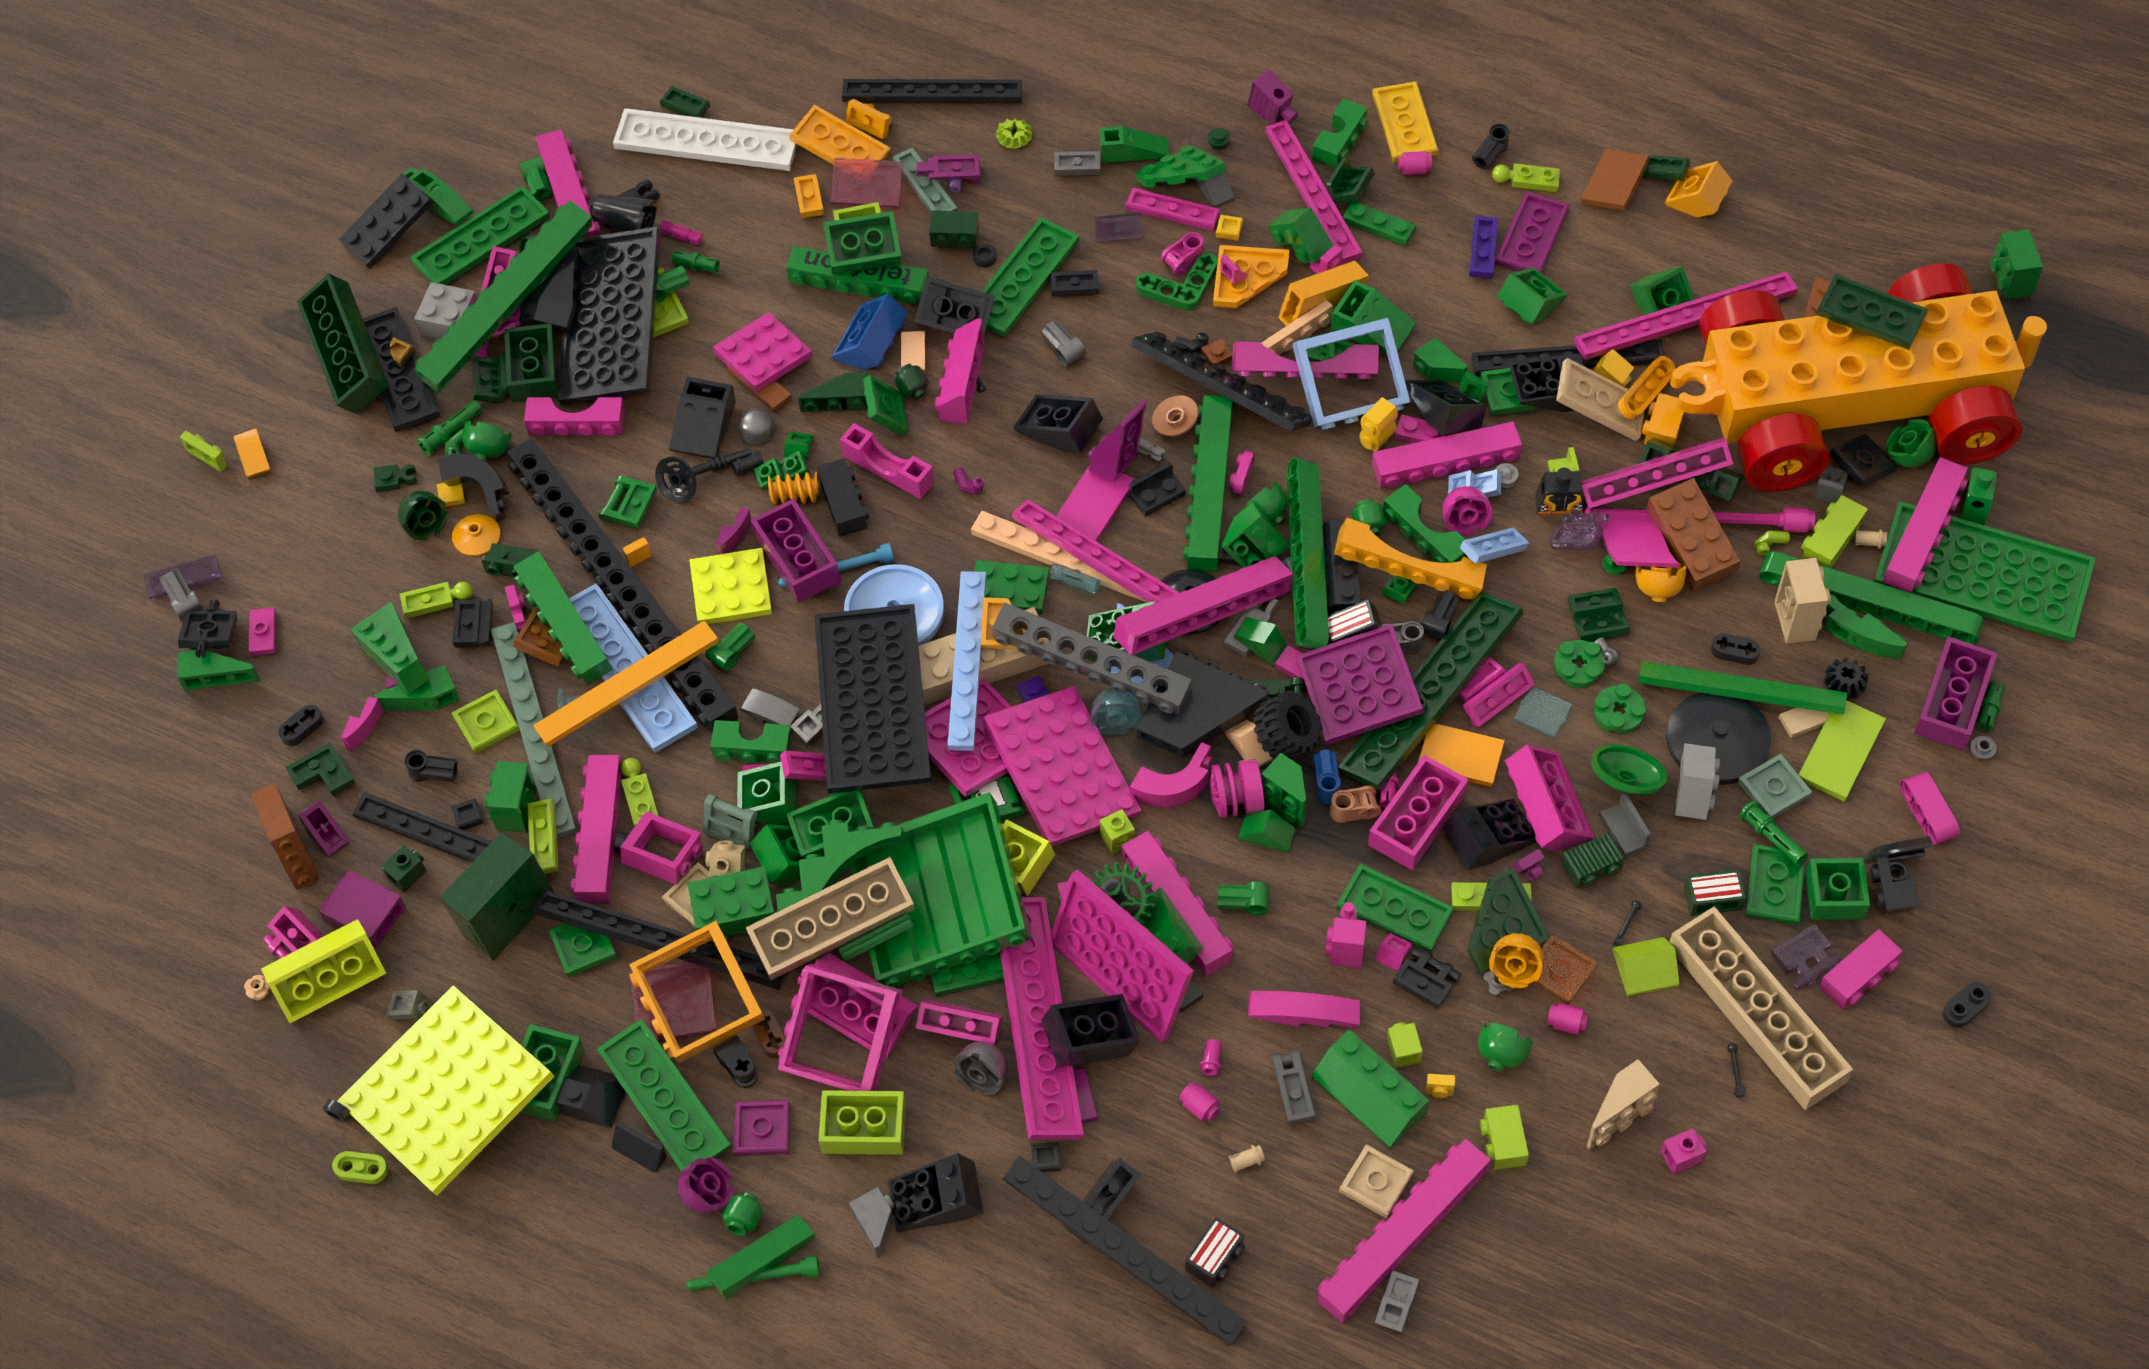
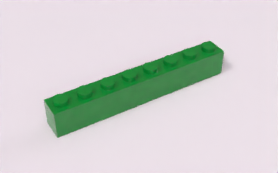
[1183,395,1233,572]

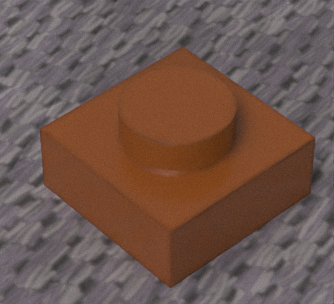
[1201,338,1233,365]

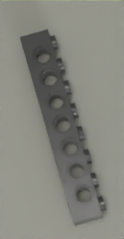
[992,602,1192,714]

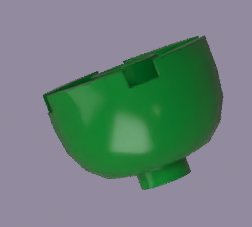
[1886,419,1937,468]
[462,421,512,463]
[1239,481,1288,526]
[1478,1022,1534,1072]

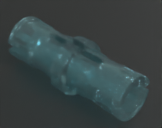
[1049,563,1101,594]

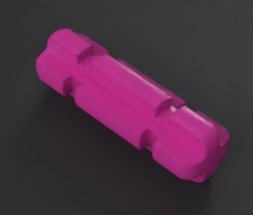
[659,220,703,246]

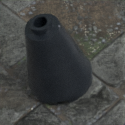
[590,195,657,232]

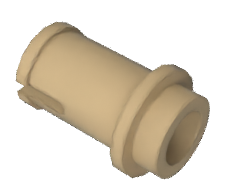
[1855,529,1887,549]
[1228,1145,1265,1173]

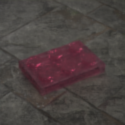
[830,158,903,208]

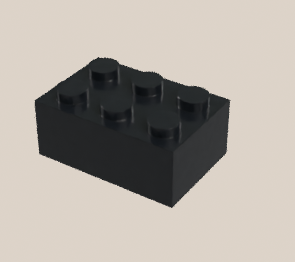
[1041,994,1141,1068]

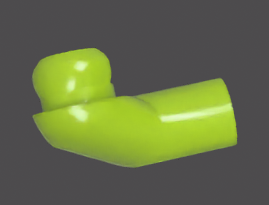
[1754,530,1790,556]

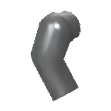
[1595,637,1620,665]

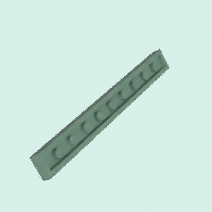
[491,622,577,839]

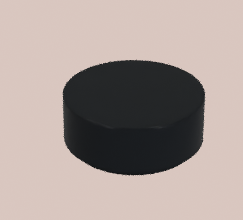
[973,244,997,268]
[323,1099,351,1122]

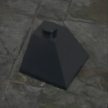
[556,1065,626,1128]

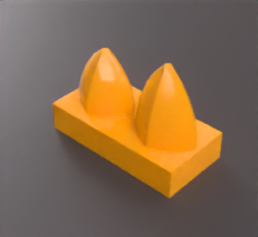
[845,99,892,139]

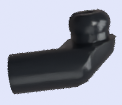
[1174,332,1209,353]

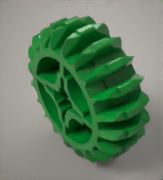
[1090,862,1156,926]

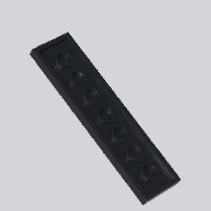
[1130,331,1312,432]

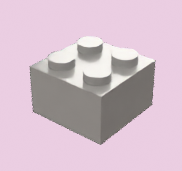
[414,282,477,339]

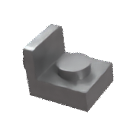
[386,990,433,1022]

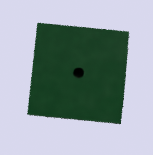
[439,832,554,961]

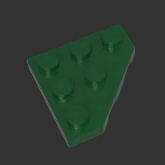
[1467,867,1550,974]

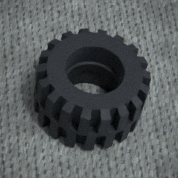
[1253,691,1322,760]

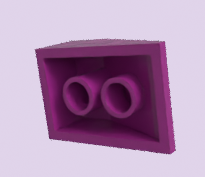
[1088,399,1147,482]

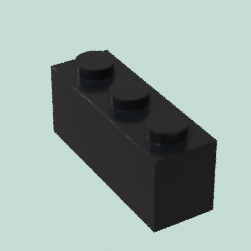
[816,459,869,537]
[1063,1157,1141,1243]

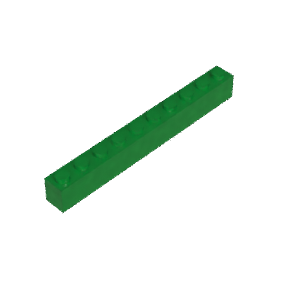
[415,200,593,393]

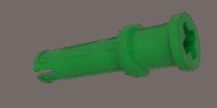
[416,400,483,456]
[1739,801,1809,866]

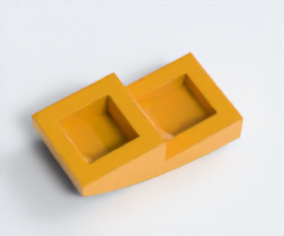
[233,429,271,479]

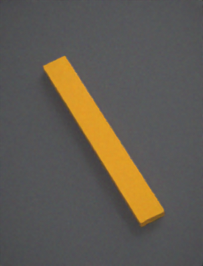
[533,621,719,747]

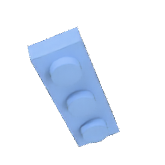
[1460,527,1529,564]

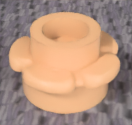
[244,975,270,1000]

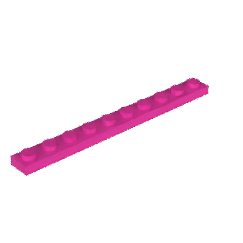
[1574,271,1798,360]

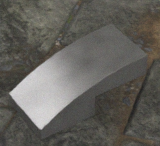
[740,689,799,725]
[790,704,823,744]
[1375,1270,1419,1333]

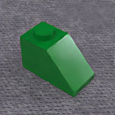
[1413,338,1468,383]

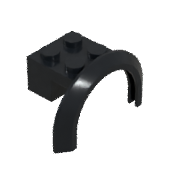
[1864,836,1933,915]

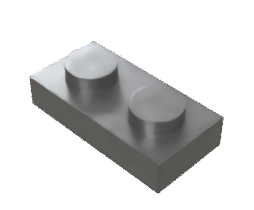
[1054,151,1100,176]

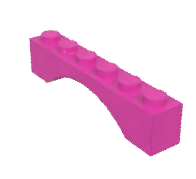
[1232,341,1379,379]

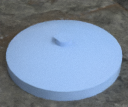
[844,564,944,645]

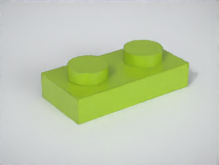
[180,431,227,472]

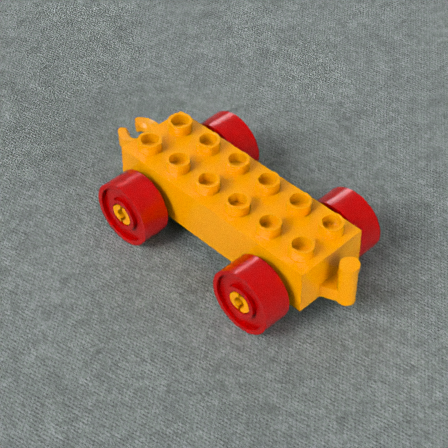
[1670,263,2047,492]

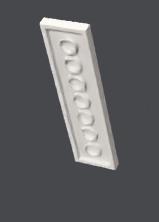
[613,108,798,171]

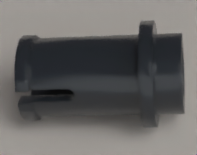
[731,452,764,476]

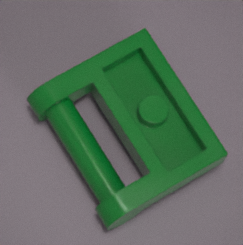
[598,476,657,529]

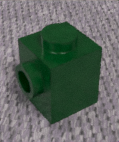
[381,845,426,893]

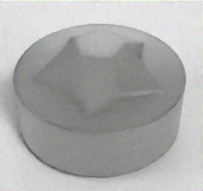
[1495,463,1518,488]

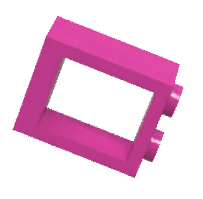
[621,811,703,885]

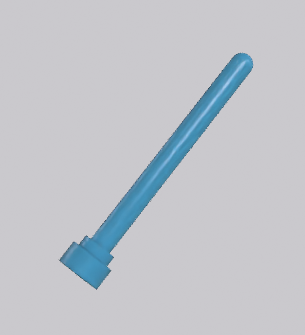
[778,543,895,587]

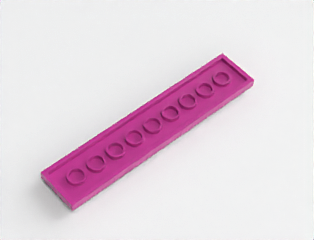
[1000,897,1084,1140]

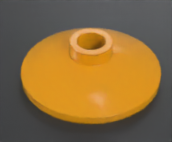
[452,514,501,556]

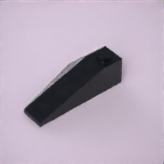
[519,245,578,331]

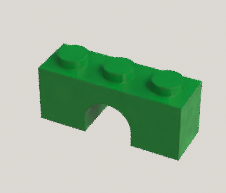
[1312,98,1369,169]
[710,720,793,764]

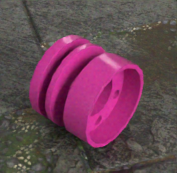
[1210,759,1264,819]

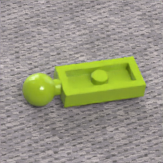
[1492,163,1560,193]
[400,581,473,619]
[621,758,658,826]

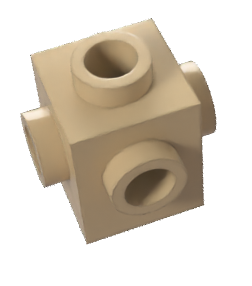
[706,841,746,876]

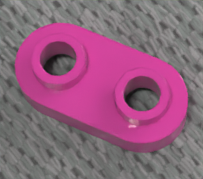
[1229,450,1255,495]

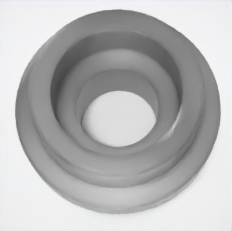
[1970,736,1997,761]

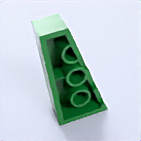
[350,602,429,694]

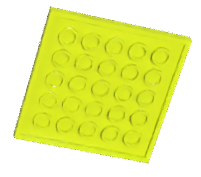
[337,986,555,1196]

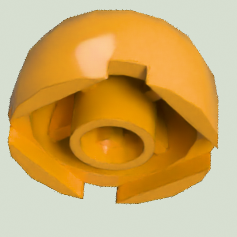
[1635,562,1687,602]
[1489,933,1544,988]

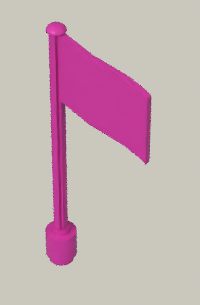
[1584,507,1815,567]

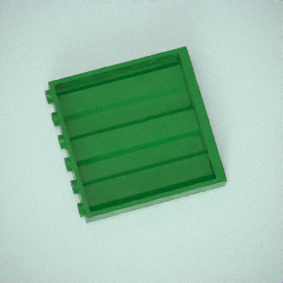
[850,792,1033,988]

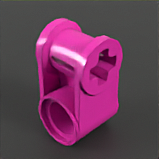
[1160,232,1204,276]

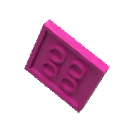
[713,312,813,392]

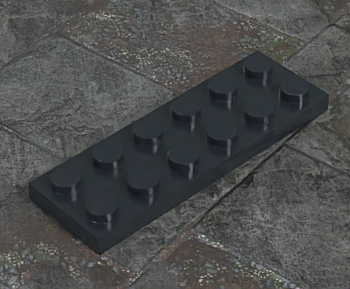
[363,307,441,433]

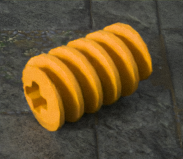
[768,472,819,506]

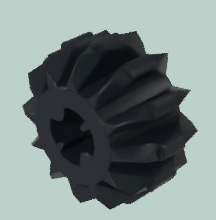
[1824,657,1869,701]

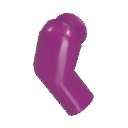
[953,468,984,495]

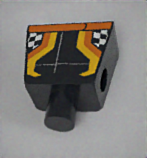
[1535,467,1584,515]

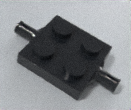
[178,600,237,658]

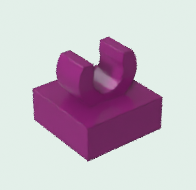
[1511,849,1545,881]

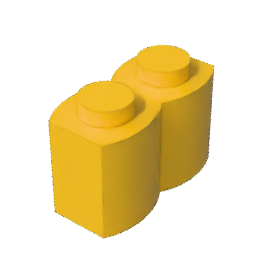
[1360,397,1398,452]

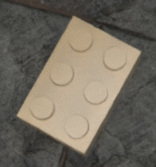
[1774,558,1830,644]

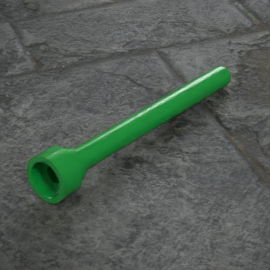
[686,1255,820,1291]

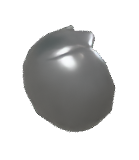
[738,408,775,445]

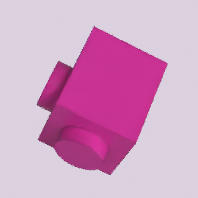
[1661,1128,1707,1175]

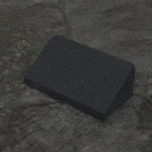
[612,1122,667,1173]

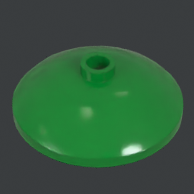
[1591,744,1668,796]

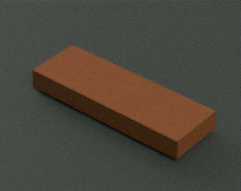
[726,366,792,413]

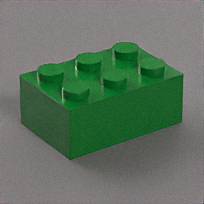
[823,211,901,275]
[687,866,774,940]
[520,1024,585,1122]

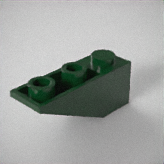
[798,372,870,413]

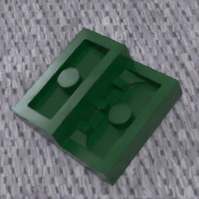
[1568,587,1630,642]

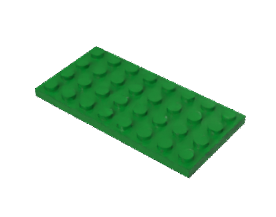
[1874,501,2096,643]

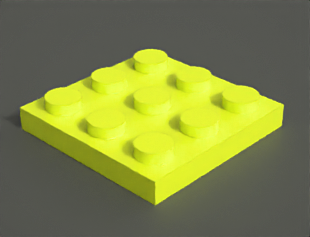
[689,548,772,625]

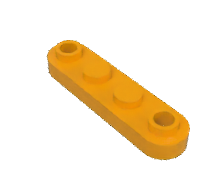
[1618,356,1676,419]

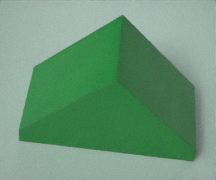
[1233,617,1287,666]
[1238,809,1295,852]

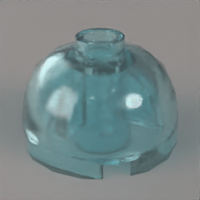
[1091,688,1142,736]

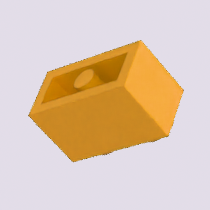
[1642,393,1685,446]

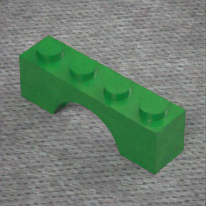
[1383,484,1468,563]

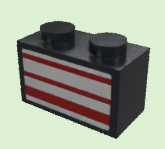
[1328,599,1382,644]
[1185,1217,1245,1288]

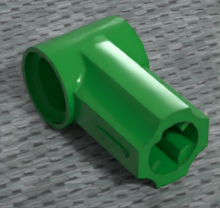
[519,156,552,202]
[656,266,690,304]
[705,623,755,671]
[1217,881,1270,915]

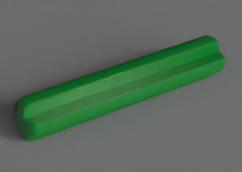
[839,913,913,961]

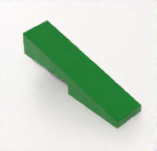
[706,1215,815,1300]

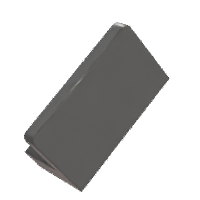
[1599,793,1651,858]

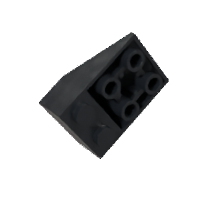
[1509,354,1583,412]
[669,377,736,459]
[1442,799,1537,870]
[888,1153,983,1232]

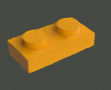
[794,174,824,219]

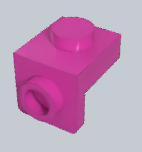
[1310,244,1343,274]

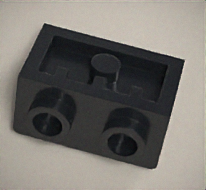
[1129,462,1186,517]

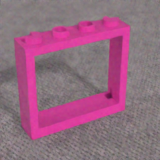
[778,964,903,1091]

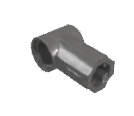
[1041,321,1086,367]
[159,568,203,621]

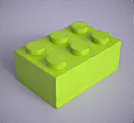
[819,1090,906,1155]

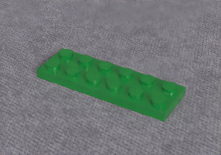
[410,185,551,285]
[981,217,1080,338]
[597,1018,731,1172]

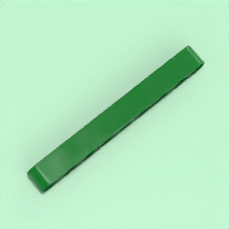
[1287,457,1329,649]
[1759,551,1984,645]

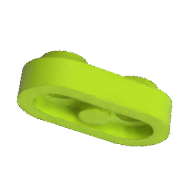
[332,1151,388,1184]

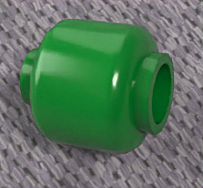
[1351,499,1387,536]
[722,1192,763,1236]

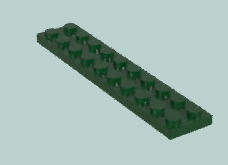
[1337,591,1524,791]

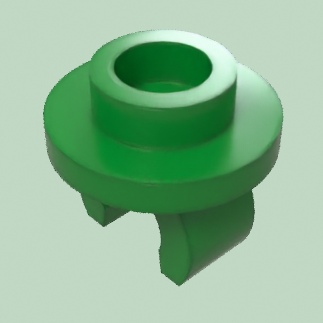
[1602,553,1627,575]

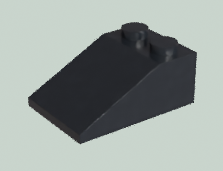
[912,276,995,337]
[1405,380,1487,436]
[1013,394,1104,452]

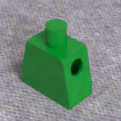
[1960,467,1997,525]

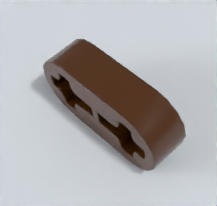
[753,1010,786,1059]

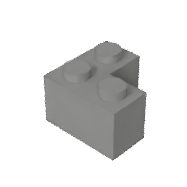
[1675,743,1720,820]

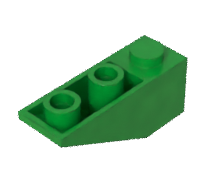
[1099,126,1170,163]
[374,665,460,710]

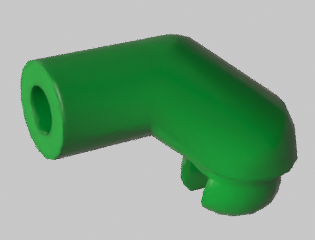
[445,429,463,456]

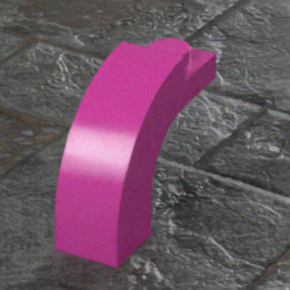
[1130,742,1213,807]

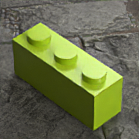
[1801,495,1868,568]

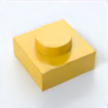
[1426,1074,1455,1098]

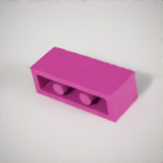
[1819,929,1903,1010]
[916,999,1004,1045]

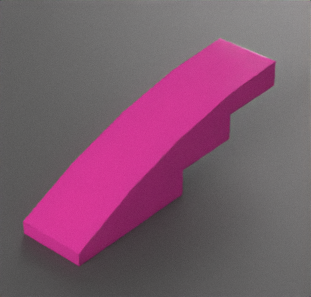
[1248,991,1360,1029]

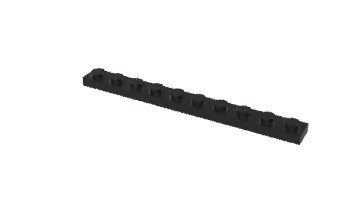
[533,890,789,990]
[1002,1155,1247,1346]

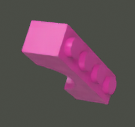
[524,397,626,436]
[840,423,935,500]

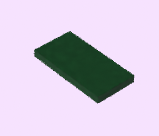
[1816,274,1928,350]

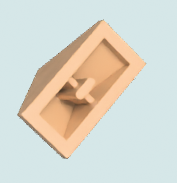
[1225,720,1274,768]

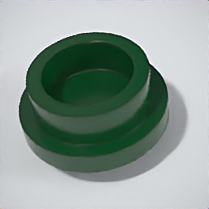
[1207,128,1230,150]

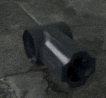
[1472,124,1510,170]
[1421,590,1460,640]
[404,750,458,782]

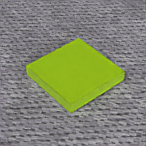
[451,690,520,754]

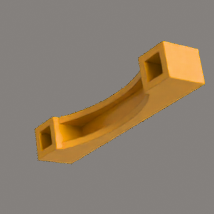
[1334,518,1487,600]

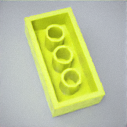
[261,919,386,1023]

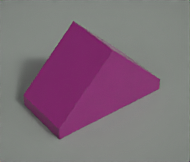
[298,800,349,856]

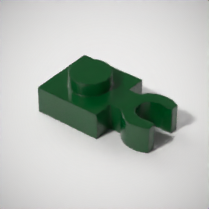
[373,464,417,492]

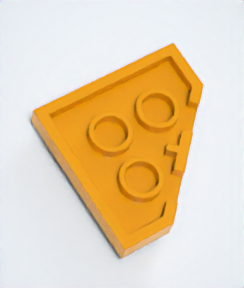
[1213,245,1289,308]

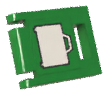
[949,773,1024,822]

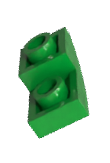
[754,451,810,490]
[1382,554,1418,604]

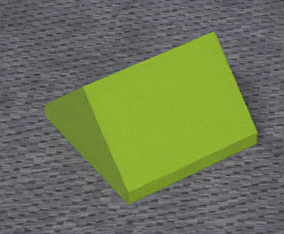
[1612,937,1680,997]

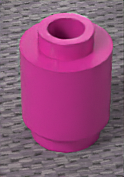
[1398,151,1432,175]
[1547,1003,1589,1035]
[1179,1082,1220,1122]

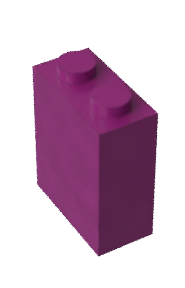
[319,870,406,949]

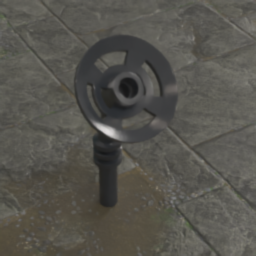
[655,448,752,503]

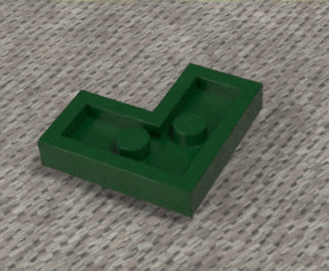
[285,743,355,796]

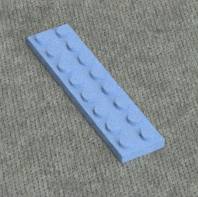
[569,583,698,753]

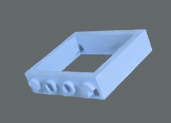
[1292,318,1410,430]

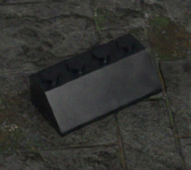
[1322,519,1360,616]

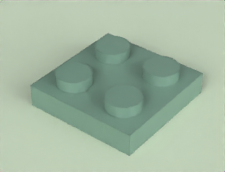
[1738,754,1812,818]

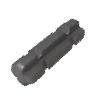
[1138,438,1166,462]

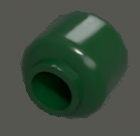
[894,363,929,400]

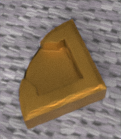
[390,337,415,368]

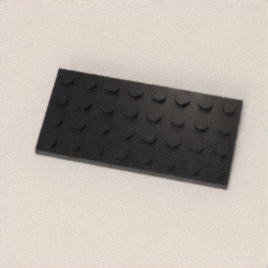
[557,227,661,405]
[814,604,931,794]

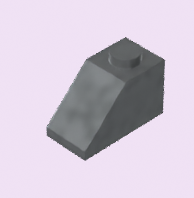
[849,1187,894,1258]

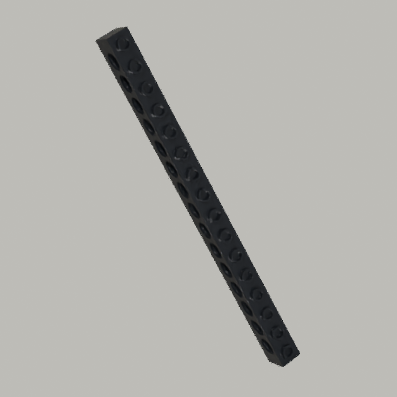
[507,438,739,733]

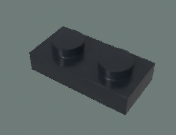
[1051,270,1099,297]

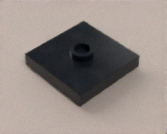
[1829,434,1898,487]

